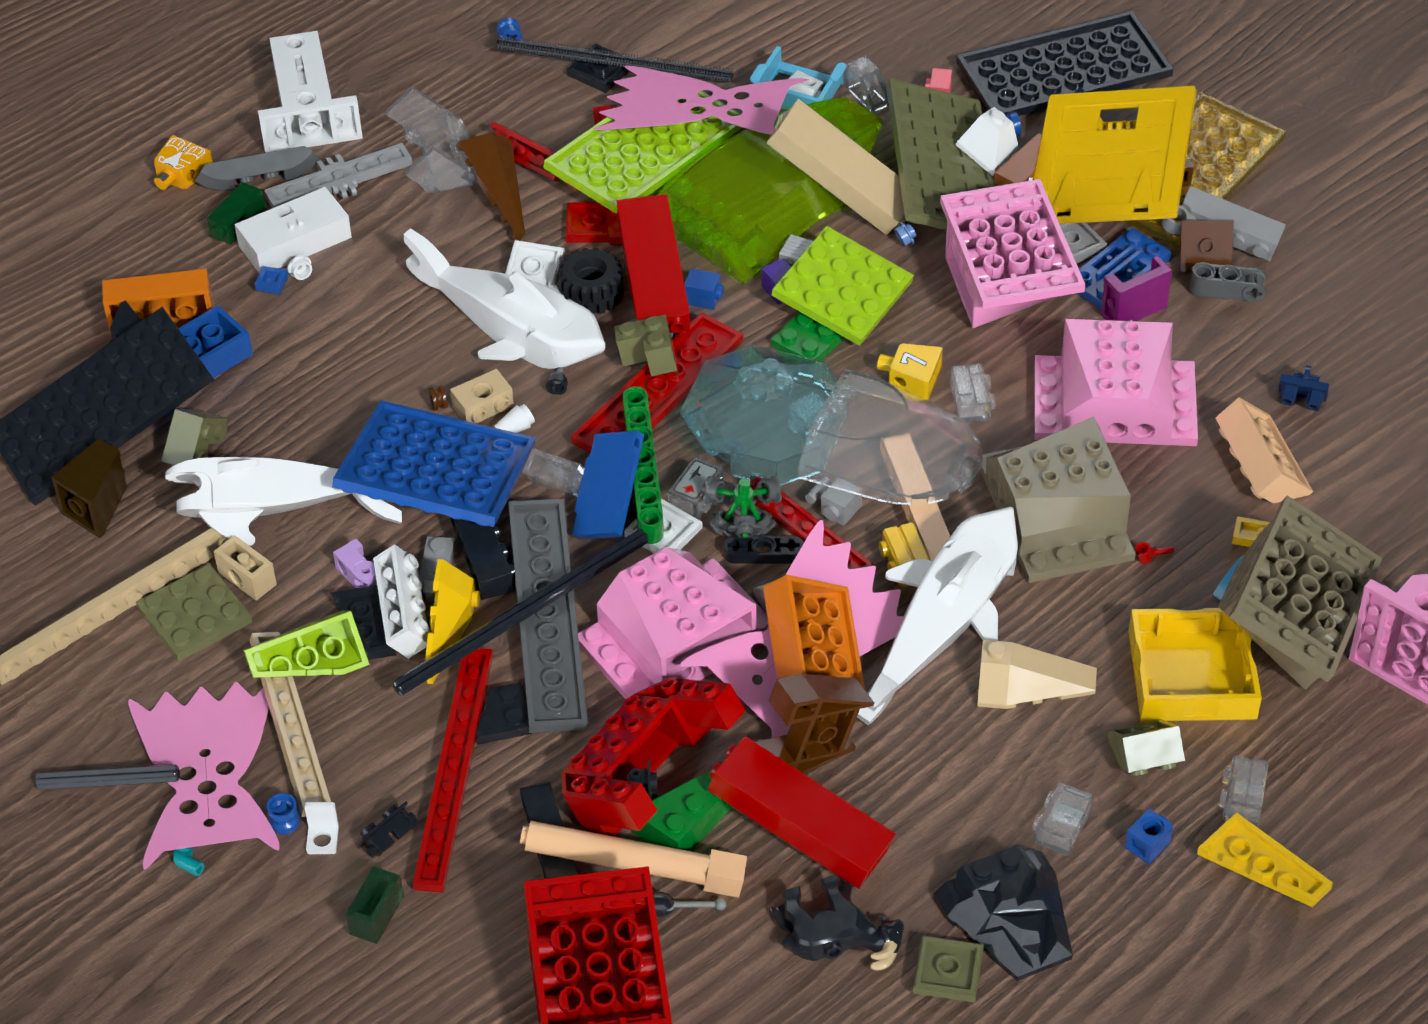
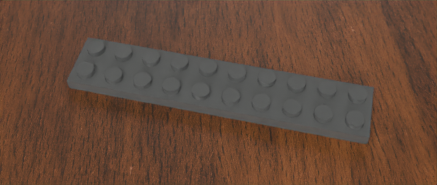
[508,499,588,733]

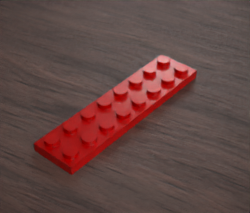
[571,312,743,454]

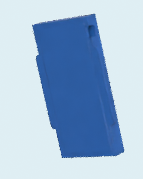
[1076,228,1172,309]
[572,430,644,539]

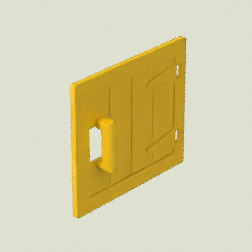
[1034,86,1196,224]

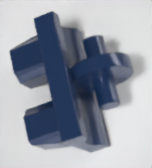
[1279,365,1329,411]

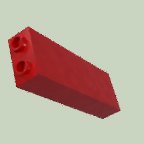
[616,194,690,333]
[708,736,896,889]

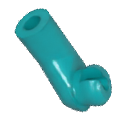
[173,847,204,876]

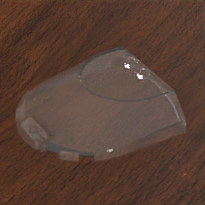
[797,369,983,505]

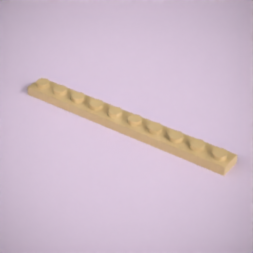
[0,528,229,685]

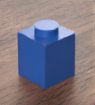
[684,269,724,310]

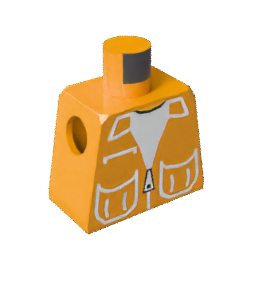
[154,135,213,190]

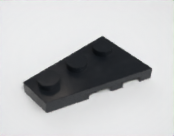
[330,585,397,660]

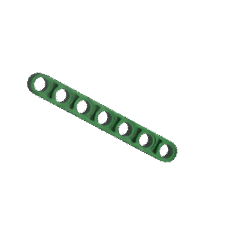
[623,386,664,544]

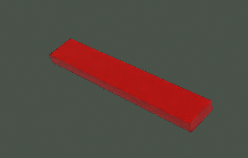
[750,475,875,569]

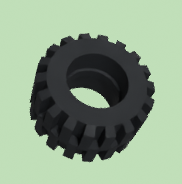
[558,248,624,314]

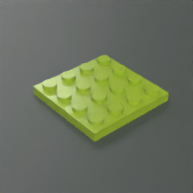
[771,226,914,346]

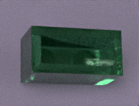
[346,866,404,944]

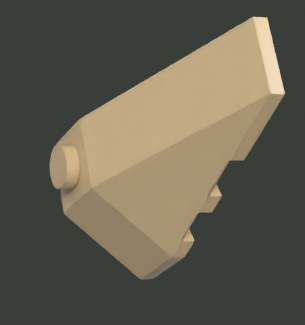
[977,640,1097,709]

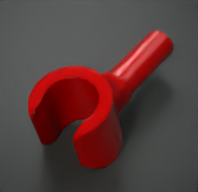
[1135,542,1174,564]

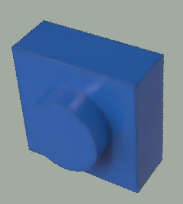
[255,266,288,295]

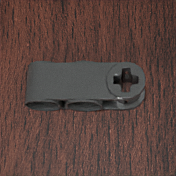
[1189,262,1266,302]

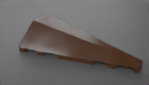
[456,132,525,241]

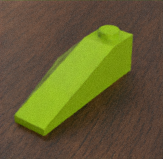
[243,610,370,678]

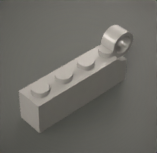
[1162,186,1286,261]

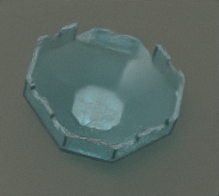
[680,345,849,486]

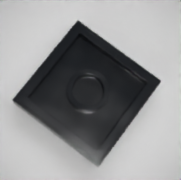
[567,43,629,93]

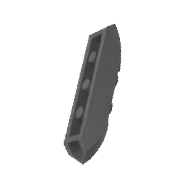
[195,146,320,191]

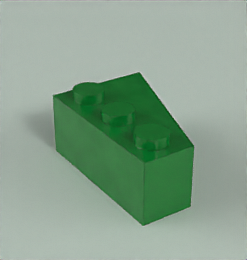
[632,769,733,851]

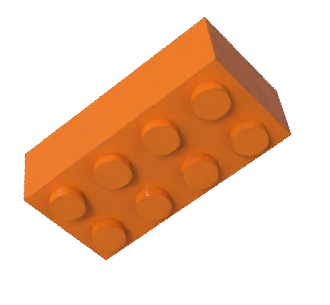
[102,268,214,339]

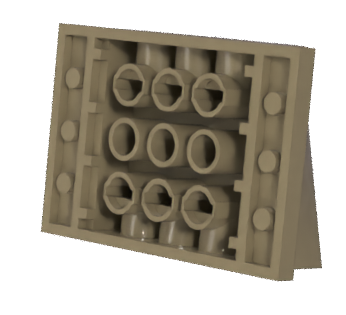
[977,417,1136,583]
[1218,495,1382,690]

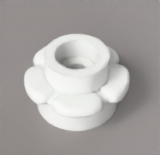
[287,256,312,280]

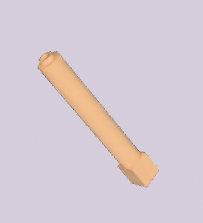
[520,821,747,898]

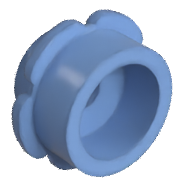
[894,222,916,246]

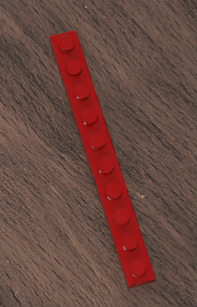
[413,648,493,893]

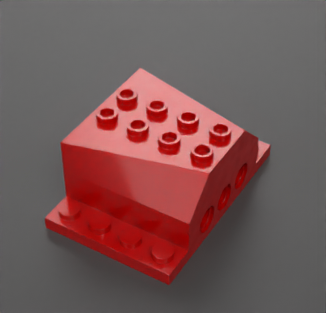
[524,866,672,1024]

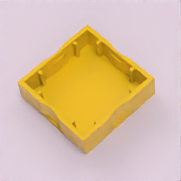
[1128,608,1262,721]

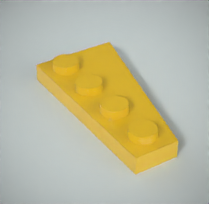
[1197,812,1333,907]

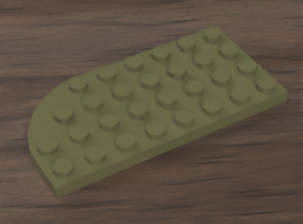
[886,78,995,229]

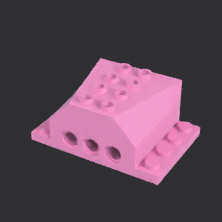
[940,179,1085,328]
[1034,319,1198,446]
[578,547,768,700]
[1349,574,1428,705]

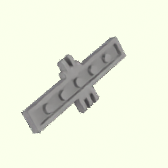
[264,143,413,208]

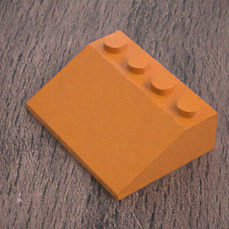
[763,575,865,689]

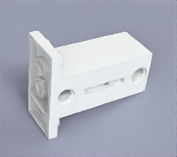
[258,31,363,153]

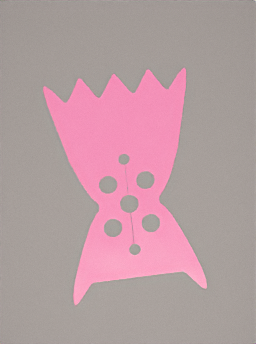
[594,65,809,135]
[680,520,904,738]
[128,682,279,870]

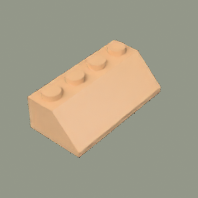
[1215,397,1313,504]

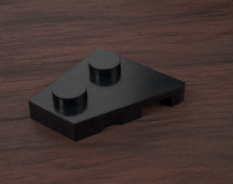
[476,682,533,745]

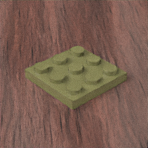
[136,564,253,662]

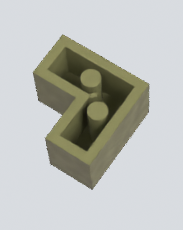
[614,315,677,376]
[162,409,228,465]

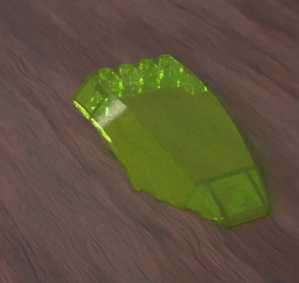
[650,97,883,285]

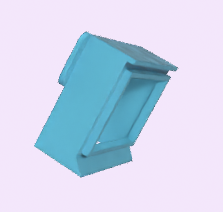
[750,46,846,116]

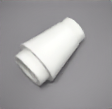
[493,404,535,433]

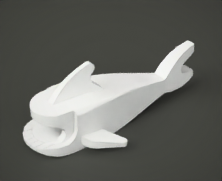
[165,457,402,546]

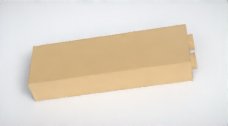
[767,99,905,235]

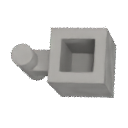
[805,475,863,526]

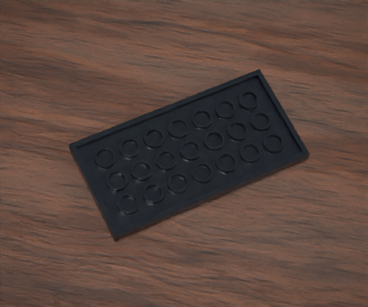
[956,11,1173,116]
[0,306,214,506]

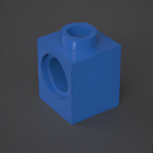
[1125,809,1173,864]

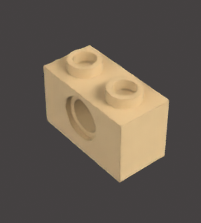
[450,369,514,423]
[214,535,277,601]

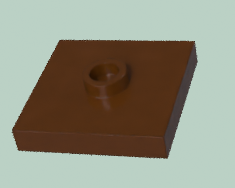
[1179,219,1234,272]

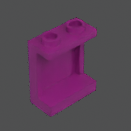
[1101,256,1172,321]

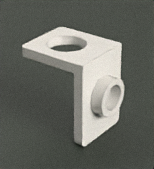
[305,802,339,854]

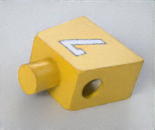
[877,343,943,401]

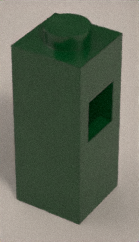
[207,182,266,245]

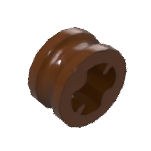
[429,385,448,411]

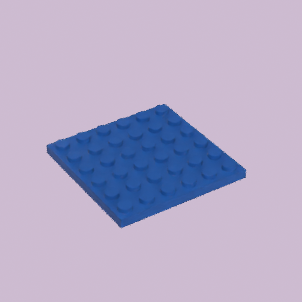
[332,400,536,527]

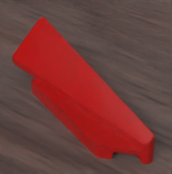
[491,121,581,192]

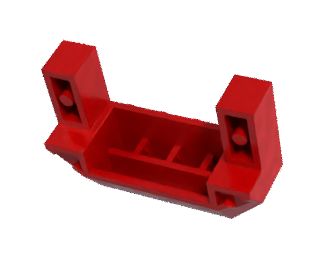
[561,678,746,837]

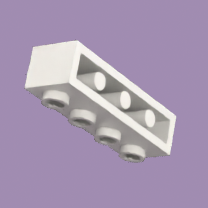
[373,544,429,659]

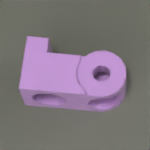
[333,539,377,588]

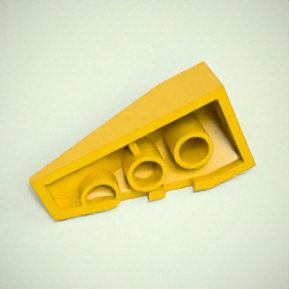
[425,559,480,684]

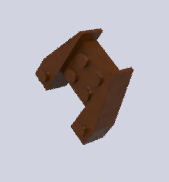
[755,674,875,774]

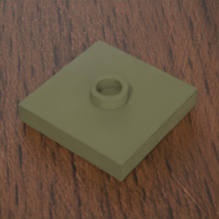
[913,935,984,1003]

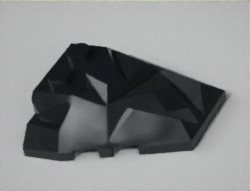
[933,845,1073,981]

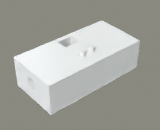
[235,187,352,273]

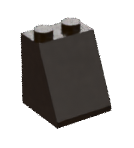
[51,438,127,538]

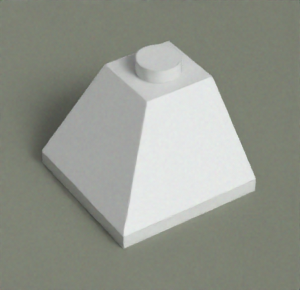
[956,107,1019,176]

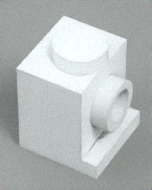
[789,70,824,98]

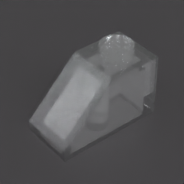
[845,55,889,113]

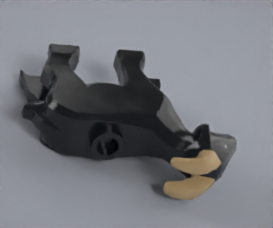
[769,874,904,971]

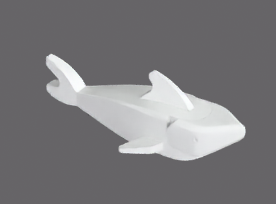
[404,228,605,369]
[857,507,1018,725]

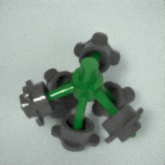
[702,476,782,538]

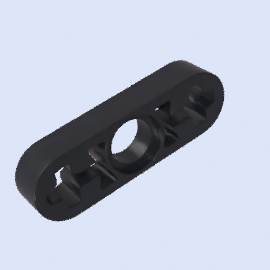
[723,536,804,564]

